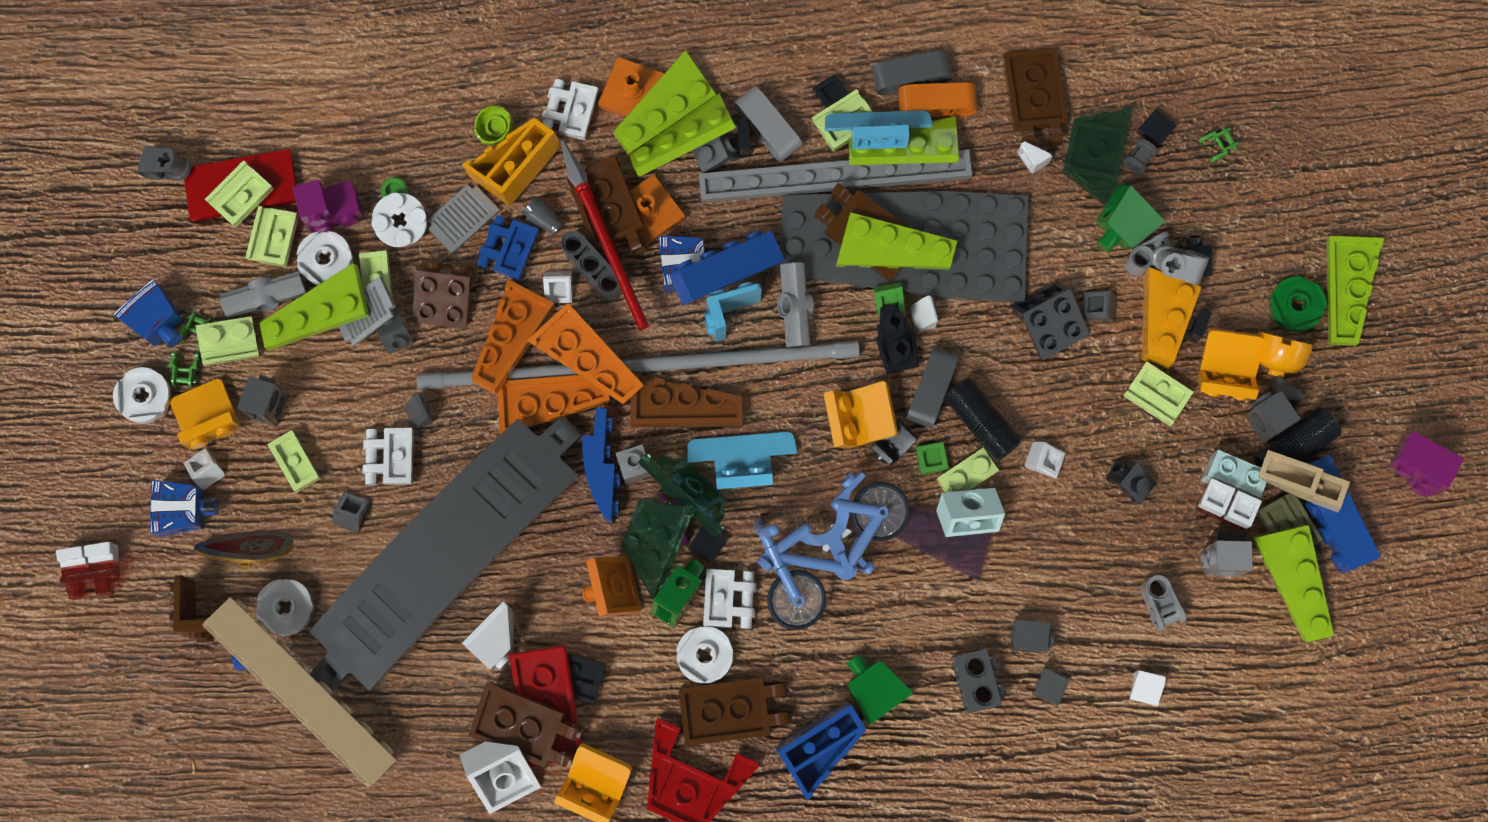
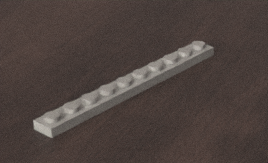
[699,149,972,203]

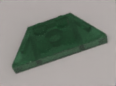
[1062,107,1132,206]
[638,454,726,538]
[621,498,695,597]

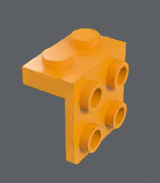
[1198,328,1264,400]
[170,379,242,450]
[554,744,632,822]

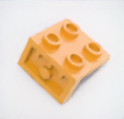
[823,381,898,449]

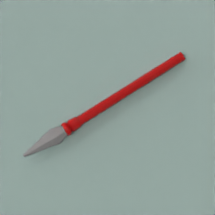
[561,140,649,331]

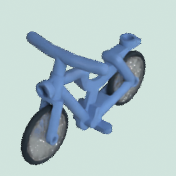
[754,472,910,630]

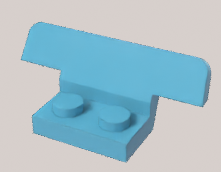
[825,110,933,150]
[687,432,797,489]

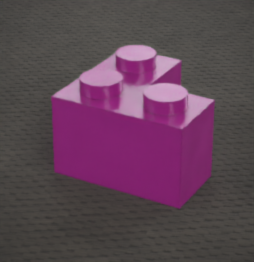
[292,179,364,233]
[1389,431,1464,497]

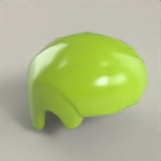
[474,106,515,146]

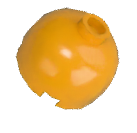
[1258,332,1313,378]

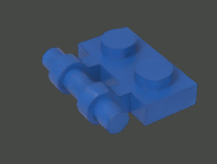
[477,215,539,281]

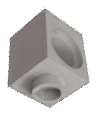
[616,445,652,485]

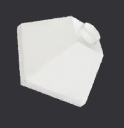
[462,602,514,672]
[460,741,541,814]

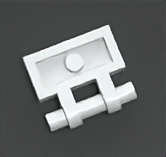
[541,79,599,141]
[362,428,414,486]
[703,569,757,629]

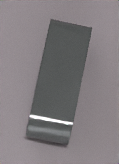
[871,50,953,95]
[561,231,622,301]
[906,346,960,429]

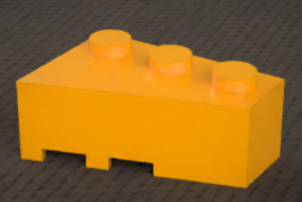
[462,118,561,206]
[1141,267,1201,370]

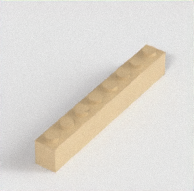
[202,597,396,787]

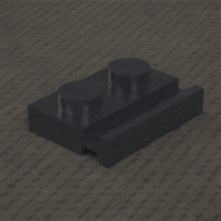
[568,652,606,704]

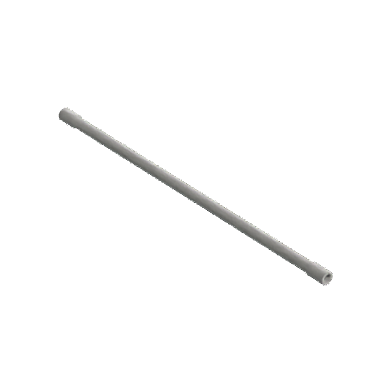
[416,341,859,390]

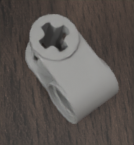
[1125,231,1173,277]
[1151,245,1209,285]
[1140,575,1186,632]

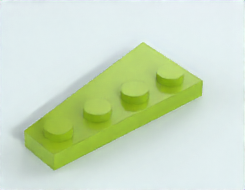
[613,50,716,155]
[629,93,736,177]
[849,116,959,165]
[836,212,957,270]
[1326,236,1384,346]
[259,263,369,351]
[1251,525,1334,642]

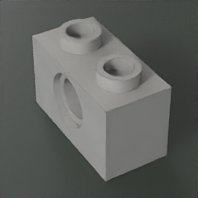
[1200,541,1253,577]

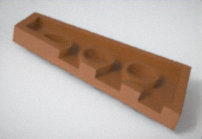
[631,372,743,428]

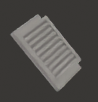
[427,184,500,254]
[339,276,396,346]

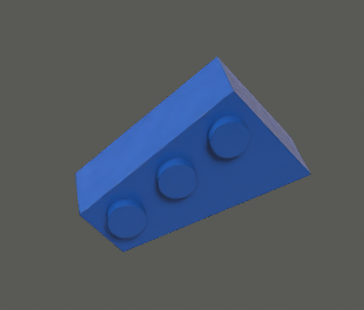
[774,702,866,801]

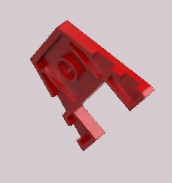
[647,718,760,822]

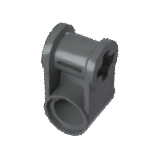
[137,146,192,181]

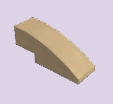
[1258,450,1350,513]

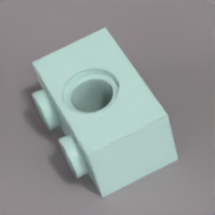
[1200,450,1267,499]
[936,488,1005,537]

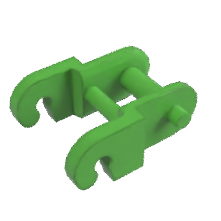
[1198,127,1240,163]
[179,311,213,351]
[169,351,201,388]

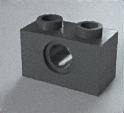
[1245,391,1300,444]

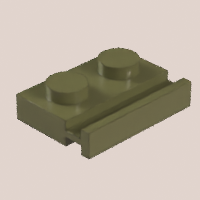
[1257,493,1323,545]

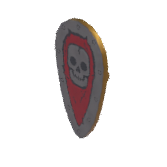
[194,531,294,570]

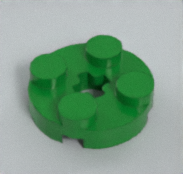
[1269,276,1327,332]

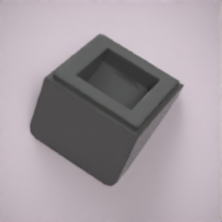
[1083,290,1117,322]
[1270,376,1304,406]
[405,393,433,430]
[333,492,370,533]
[1031,667,1069,706]

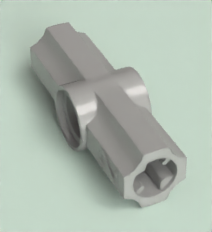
[777,263,814,347]
[219,271,307,318]

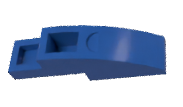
[582,408,621,524]

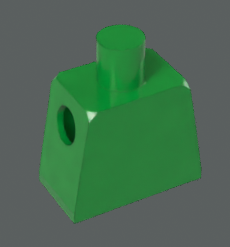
[1097,185,1165,253]
[651,559,704,628]
[846,654,913,727]

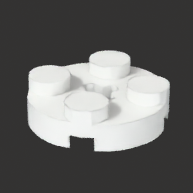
[372,193,427,247]
[297,231,354,285]
[113,367,172,424]
[256,579,315,637]
[677,626,733,684]

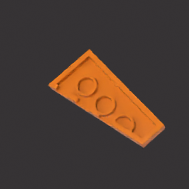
[471,279,555,395]
[527,303,644,404]
[498,375,610,435]

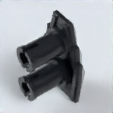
[875,305,919,374]

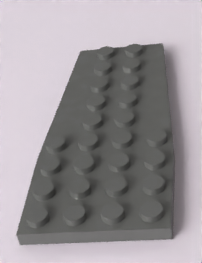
[779,191,1028,303]

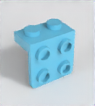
[704,282,762,342]

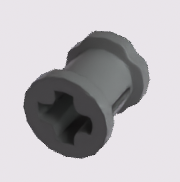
[1123,139,1158,175]

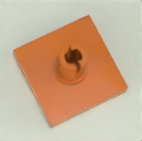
[598,57,664,118]
[631,174,686,247]
[582,556,642,617]

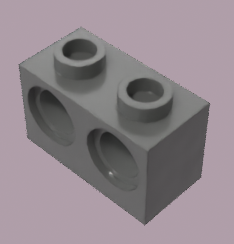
[237,375,288,427]
[951,649,1005,714]

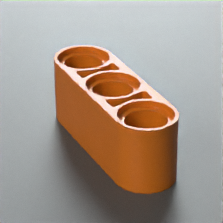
[898,82,977,118]

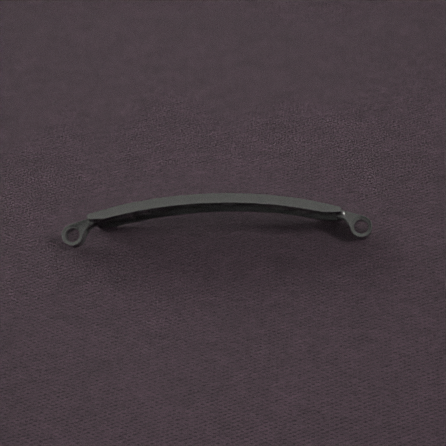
[309,416,584,693]

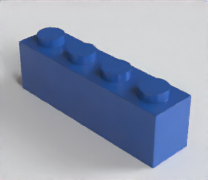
[669,230,785,306]
[1305,455,1381,574]

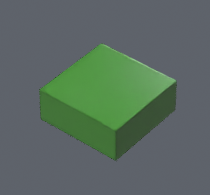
[873,282,905,316]
[915,442,949,476]

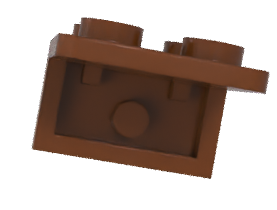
[412,259,476,329]
[169,575,214,643]

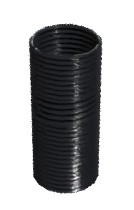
[943,377,1023,462]
[1254,407,1341,468]

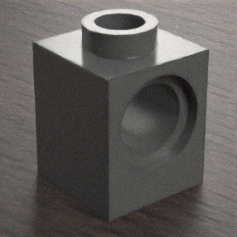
[1010,619,1054,654]

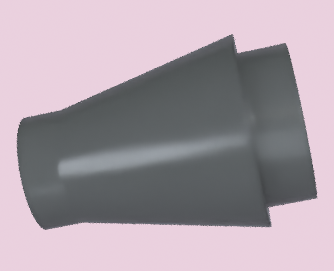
[522,196,564,236]

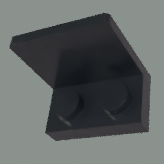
[1010,281,1089,360]

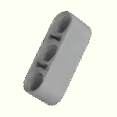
[733,86,803,162]

